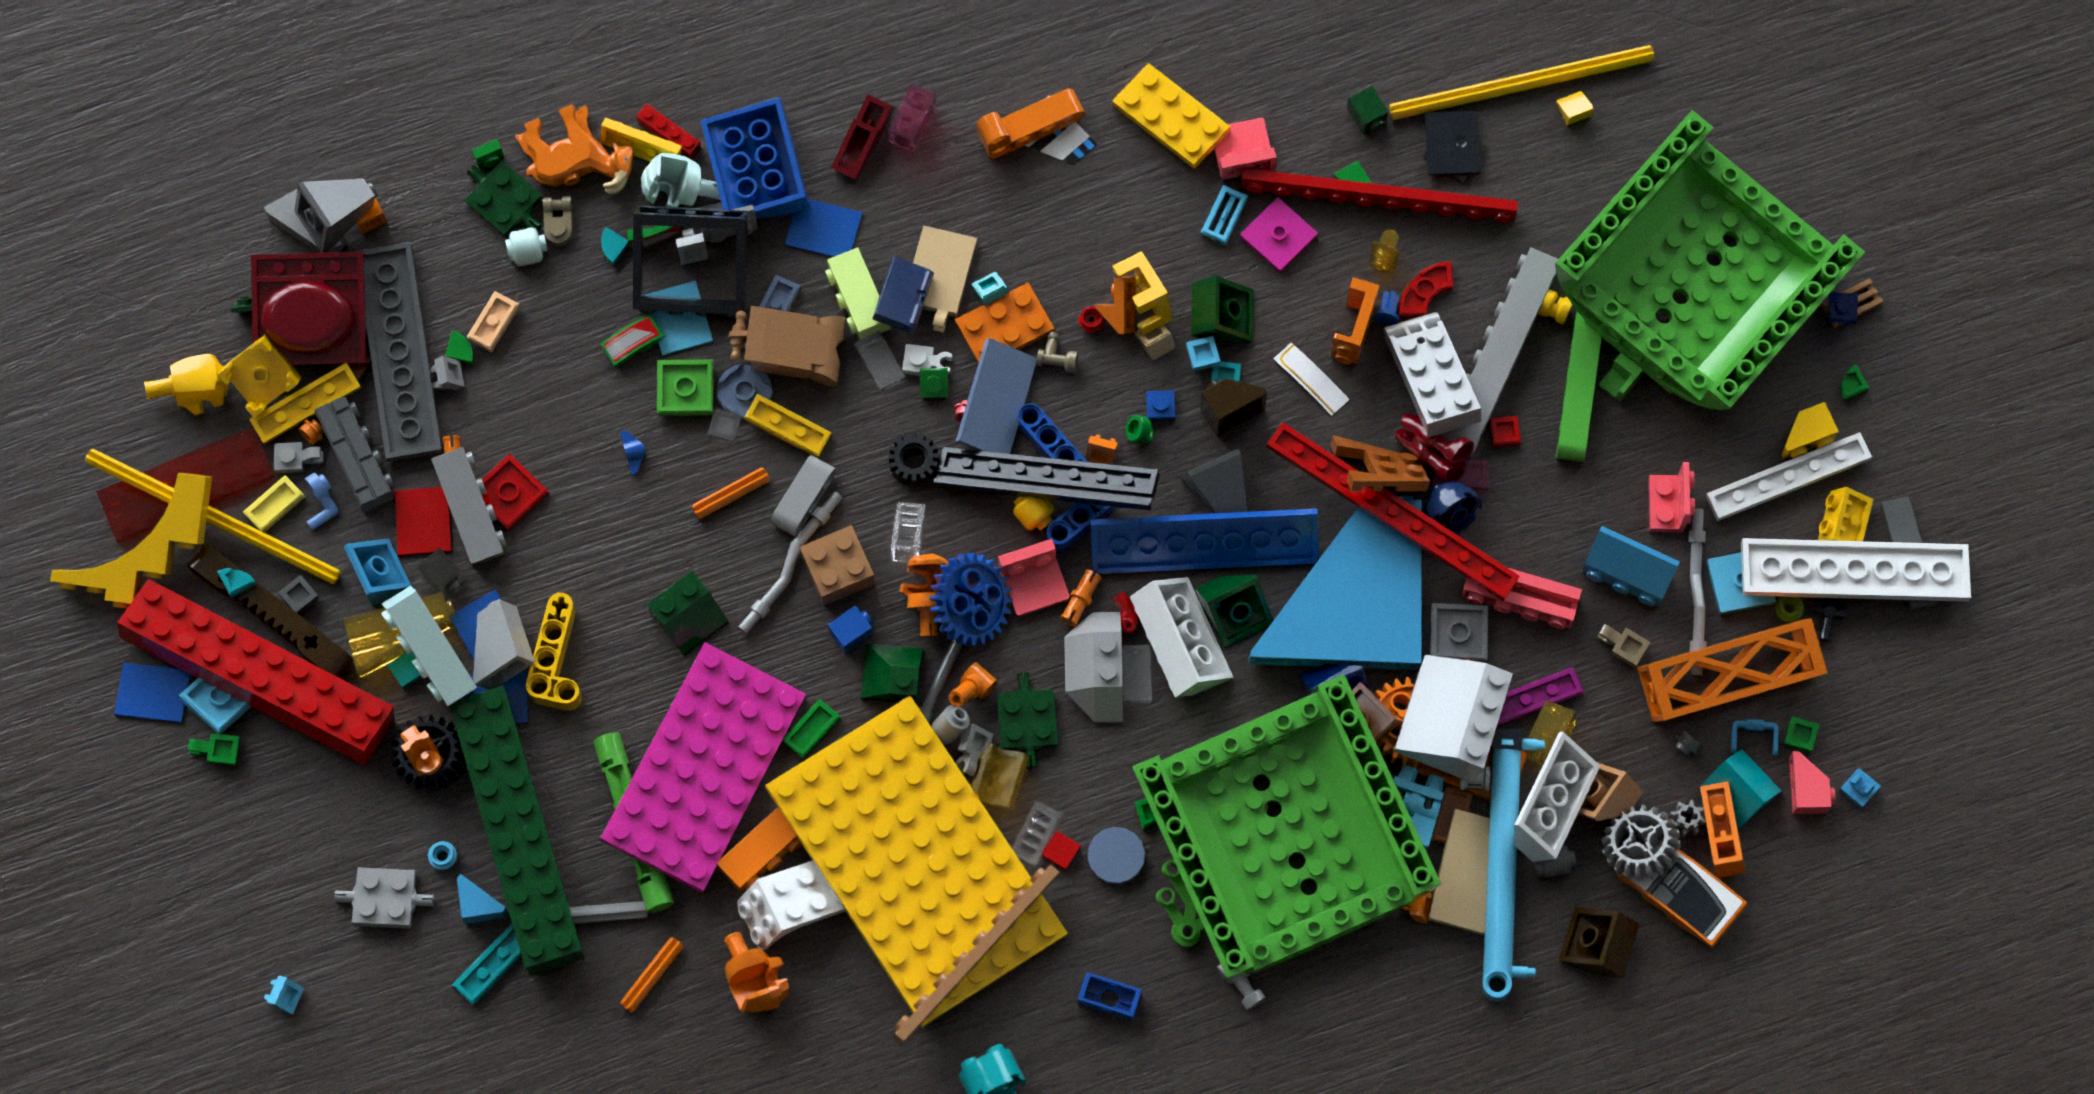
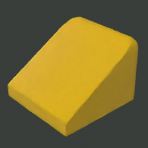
[1556,91,1594,126]

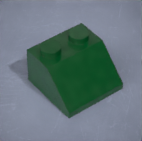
[1191,276,1254,343]
[647,570,729,656]

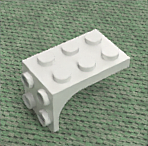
[737,861,845,951]

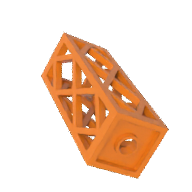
[1637,618,1827,722]

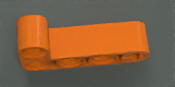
[976,88,1086,159]

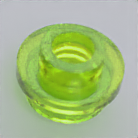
[1775,596,1804,622]

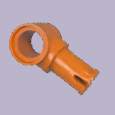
[948,662,998,707]

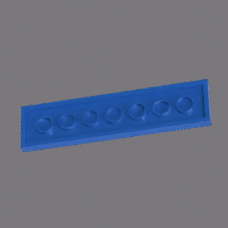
[1091,508,1318,574]

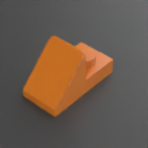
[1095,276,1136,334]

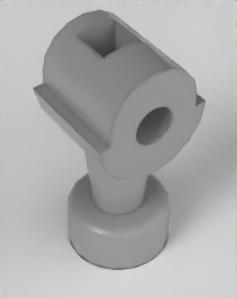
[1217,964,1266,1011]

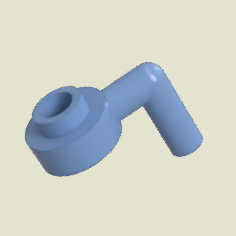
[305,473,339,531]

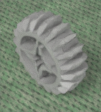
[1602,804,1681,882]

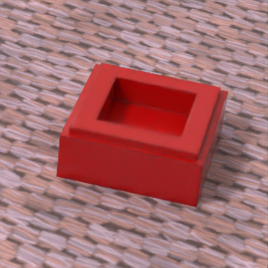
[1489,416,1521,448]
[1041,830,1081,871]

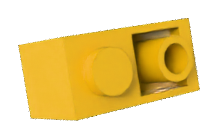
[1781,402,1839,460]

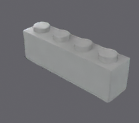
[431,447,507,566]

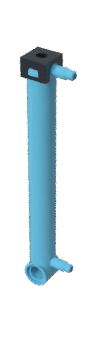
[1482,729,1545,1002]

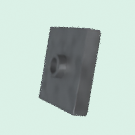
[1430,603,1488,663]

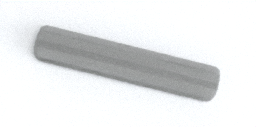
[570,901,648,924]

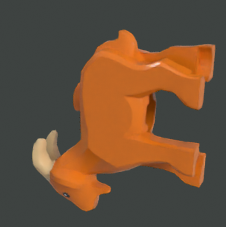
[515,104,634,194]

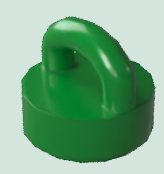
[1126,415,1154,444]

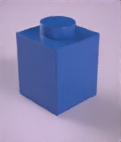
[828,605,874,654]

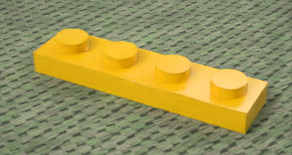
[249,363,362,444]

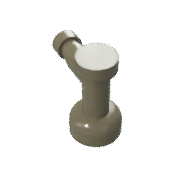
[1036,332,1078,374]

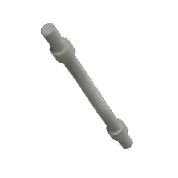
[738,491,843,634]
[1688,509,1707,676]

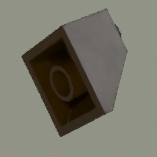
[1200,378,1267,437]
[1559,907,1640,978]

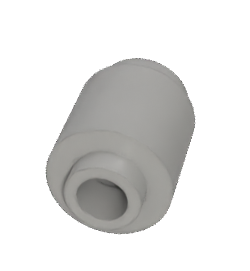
[931,705,970,745]

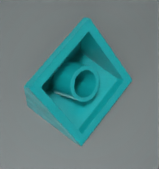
[1701,749,1781,829]

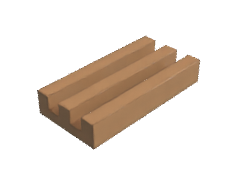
[1820,278,1884,328]

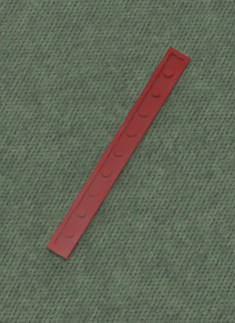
[1241,168,1518,223]
[1266,422,1520,601]

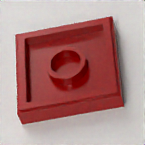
[482,453,549,532]

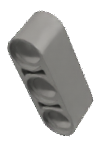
[770,455,836,537]

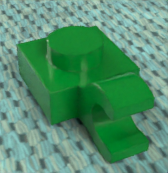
[188,733,240,766]

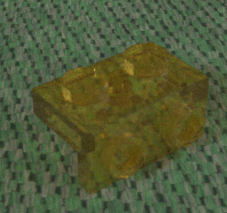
[971,743,1029,810]

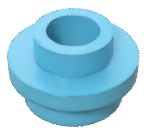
[428,841,457,870]

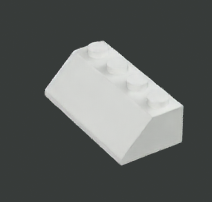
[1130,577,1234,698]
[1514,732,1600,862]

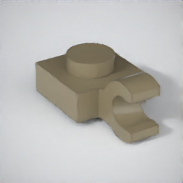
[1596,624,1650,668]

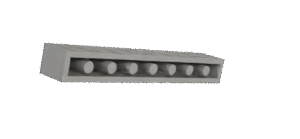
[1441,247,1559,461]

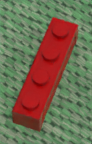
[636,104,702,160]

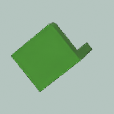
[1599,353,1643,403]

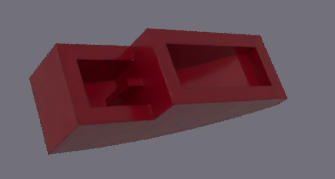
[831,94,896,180]

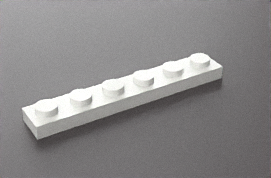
[1705,432,1872,521]

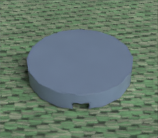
[717,364,773,419]
[1088,827,1145,885]

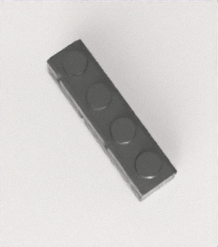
[314,396,395,513]

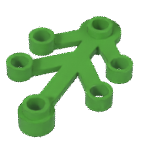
[1156,860,1204,947]

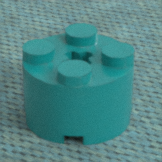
[959,1044,1027,1094]

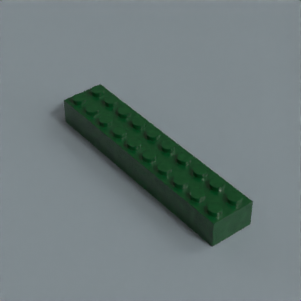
[449,685,585,976]

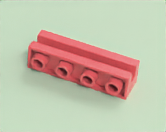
[1461,568,1582,629]

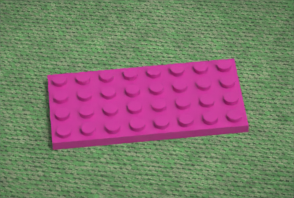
[600,642,806,893]

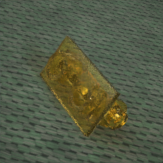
[1369,229,1400,271]

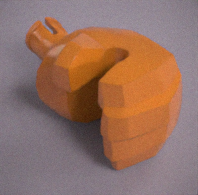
[899,553,949,636]
[724,932,789,1013]

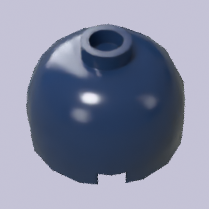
[1424,481,1482,534]

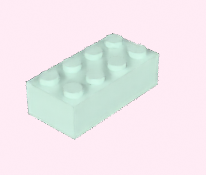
[381,586,477,706]

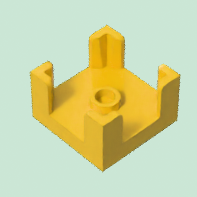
[1112,251,1172,335]
[218,334,301,418]

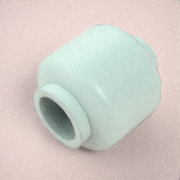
[505,227,548,266]

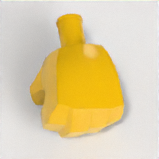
[144,354,228,416]

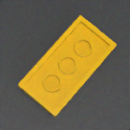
[1112,63,1231,169]

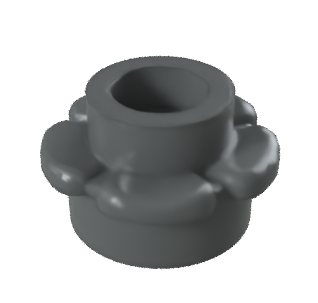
[1675,730,1702,756]

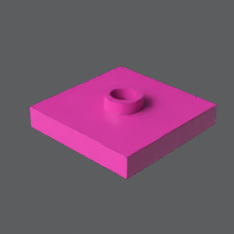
[1240,197,1318,273]

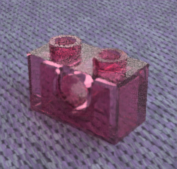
[888,83,937,152]

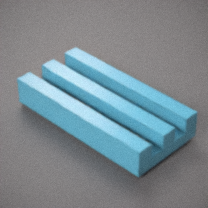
[1200,185,1248,246]

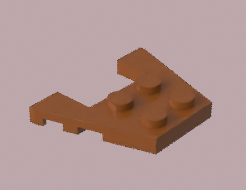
[1330,435,1430,492]

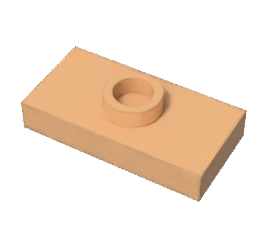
[467,291,520,353]

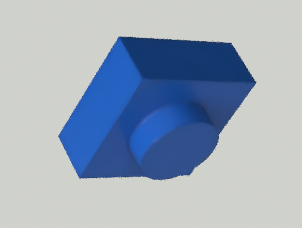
[1146,390,1175,421]

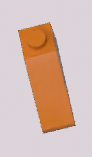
[1700,781,1746,878]

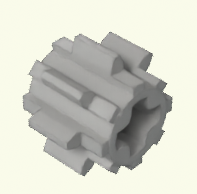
[1669,800,1706,837]

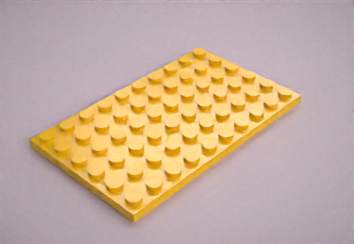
[765,696,1068,1028]

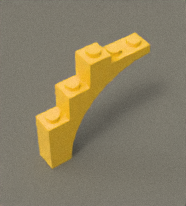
[50,473,212,609]

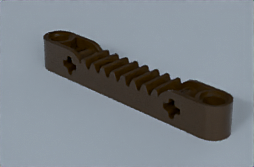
[186,543,355,678]

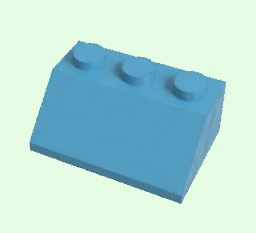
[1582,526,1680,607]

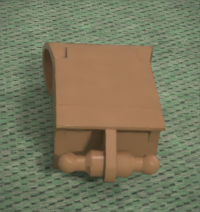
[728,306,846,387]

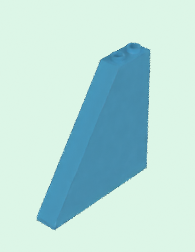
[1248,496,1421,671]

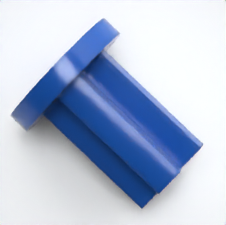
[1374,290,1399,326]

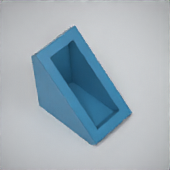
[457,874,509,924]

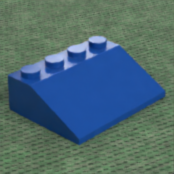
[700,97,811,219]

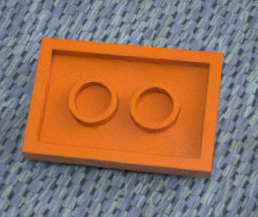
[955,282,1055,363]

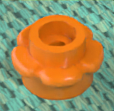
[299,420,324,445]

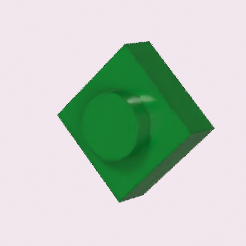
[472,139,504,169]
[920,368,948,398]

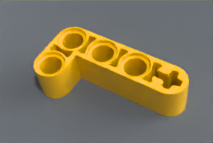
[526,593,582,711]

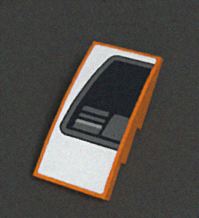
[1617,839,1748,948]

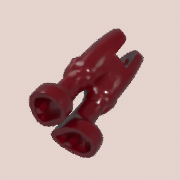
[1394,413,1474,483]

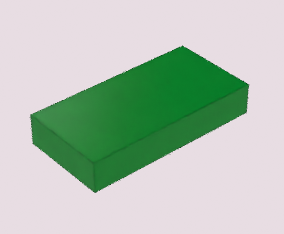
[782,698,841,761]

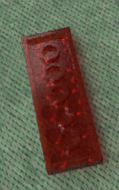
[96,426,275,544]

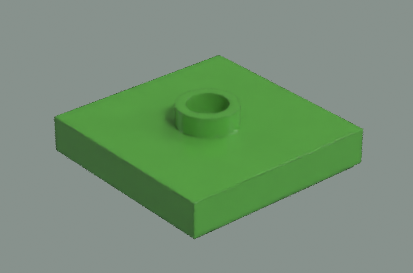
[657,359,714,416]

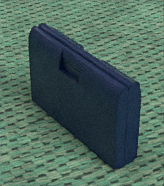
[872,256,934,333]

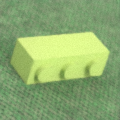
[825,248,891,341]

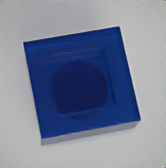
[1828,292,1858,324]

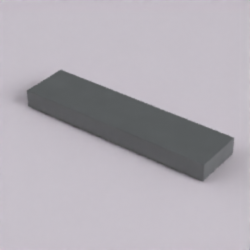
[1880,496,1940,611]

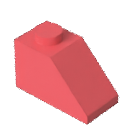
[1789,751,1835,814]

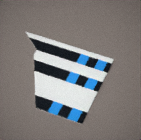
[1025,96,1097,165]

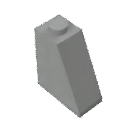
[263,189,348,253]
[473,599,535,690]

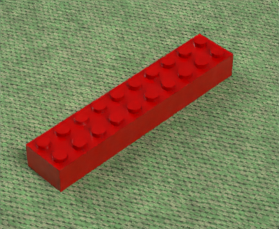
[117,579,395,766]

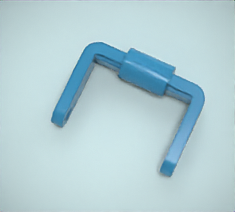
[1731,719,1778,756]

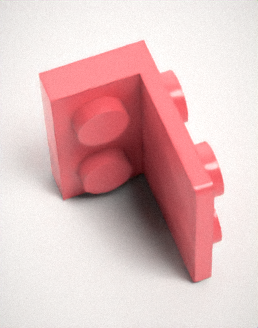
[1214,118,1276,180]
[1648,462,1695,532]
[998,539,1070,617]

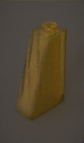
[343,592,456,679]

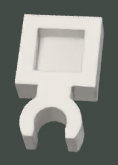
[902,344,952,376]

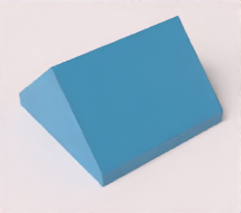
[344,538,411,607]

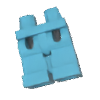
[1394,765,1444,852]

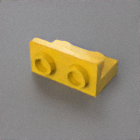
[1818,487,1873,541]

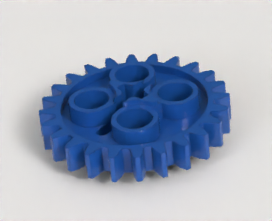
[929,553,1012,645]

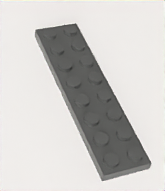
[355,242,443,462]

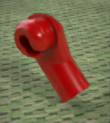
[1112,591,1139,634]

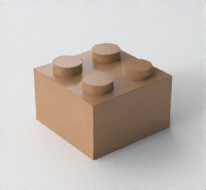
[800,525,875,606]

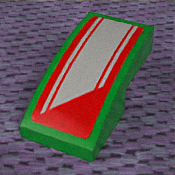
[627,226,684,250]
[600,314,666,368]

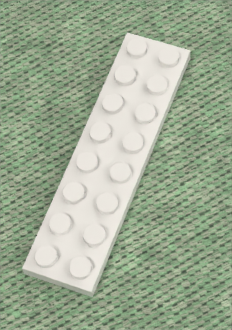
[1741,538,1971,602]

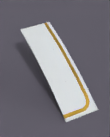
[1274,343,1350,416]

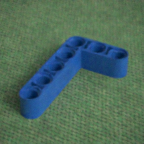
[1018,403,1115,552]

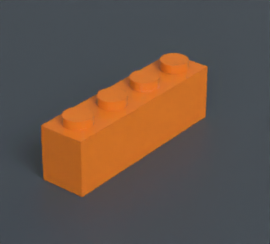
[717,808,802,894]

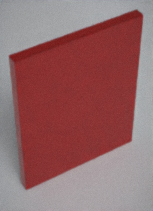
[395,487,452,556]

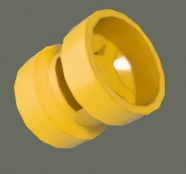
[1538,289,1573,325]

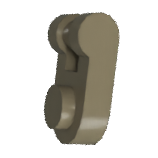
[543,196,573,247]

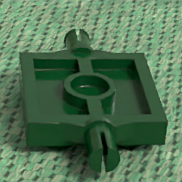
[465,160,543,238]
[996,672,1058,769]

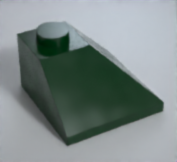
[1195,575,1274,648]
[861,643,923,704]

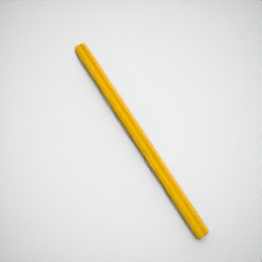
[1389,45,1654,120]
[85,449,341,584]

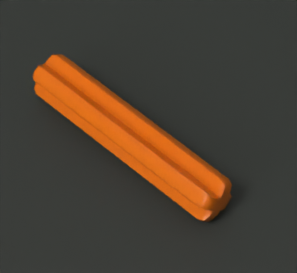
[692,468,770,519]
[620,937,683,1013]

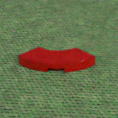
[1399,261,1453,318]

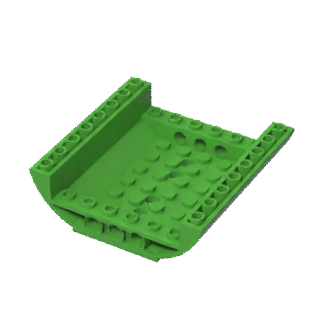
[1555,110,1865,410]
[1132,674,1441,979]

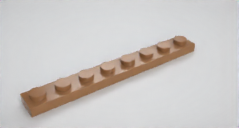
[893,865,1059,1046]

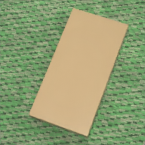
[1427,809,1490,935]

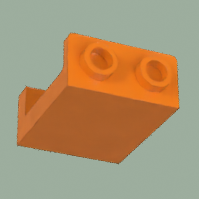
[1331,278,1380,364]

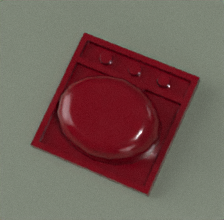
[251,251,367,366]

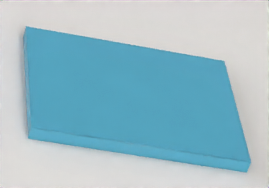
[645,281,713,356]

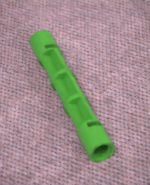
[593,732,674,913]

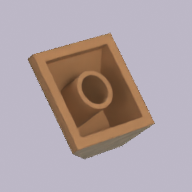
[1578,763,1643,821]

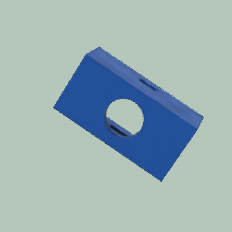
[1077,972,1142,1021]

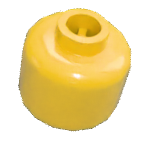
[1013,497,1055,531]

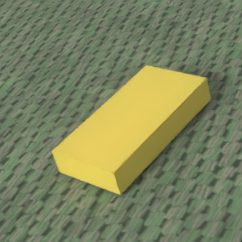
[243,475,305,533]

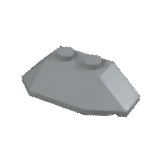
[1064,612,1123,723]

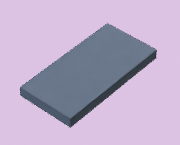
[955,338,1037,454]

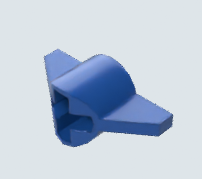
[620,430,645,475]

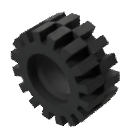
[888,432,939,487]

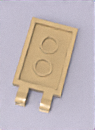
[913,225,977,333]

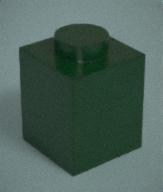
[1347,85,1389,135]

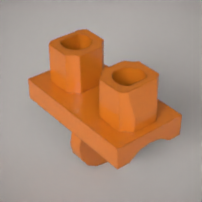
[400,726,444,776]

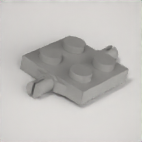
[335,868,434,929]

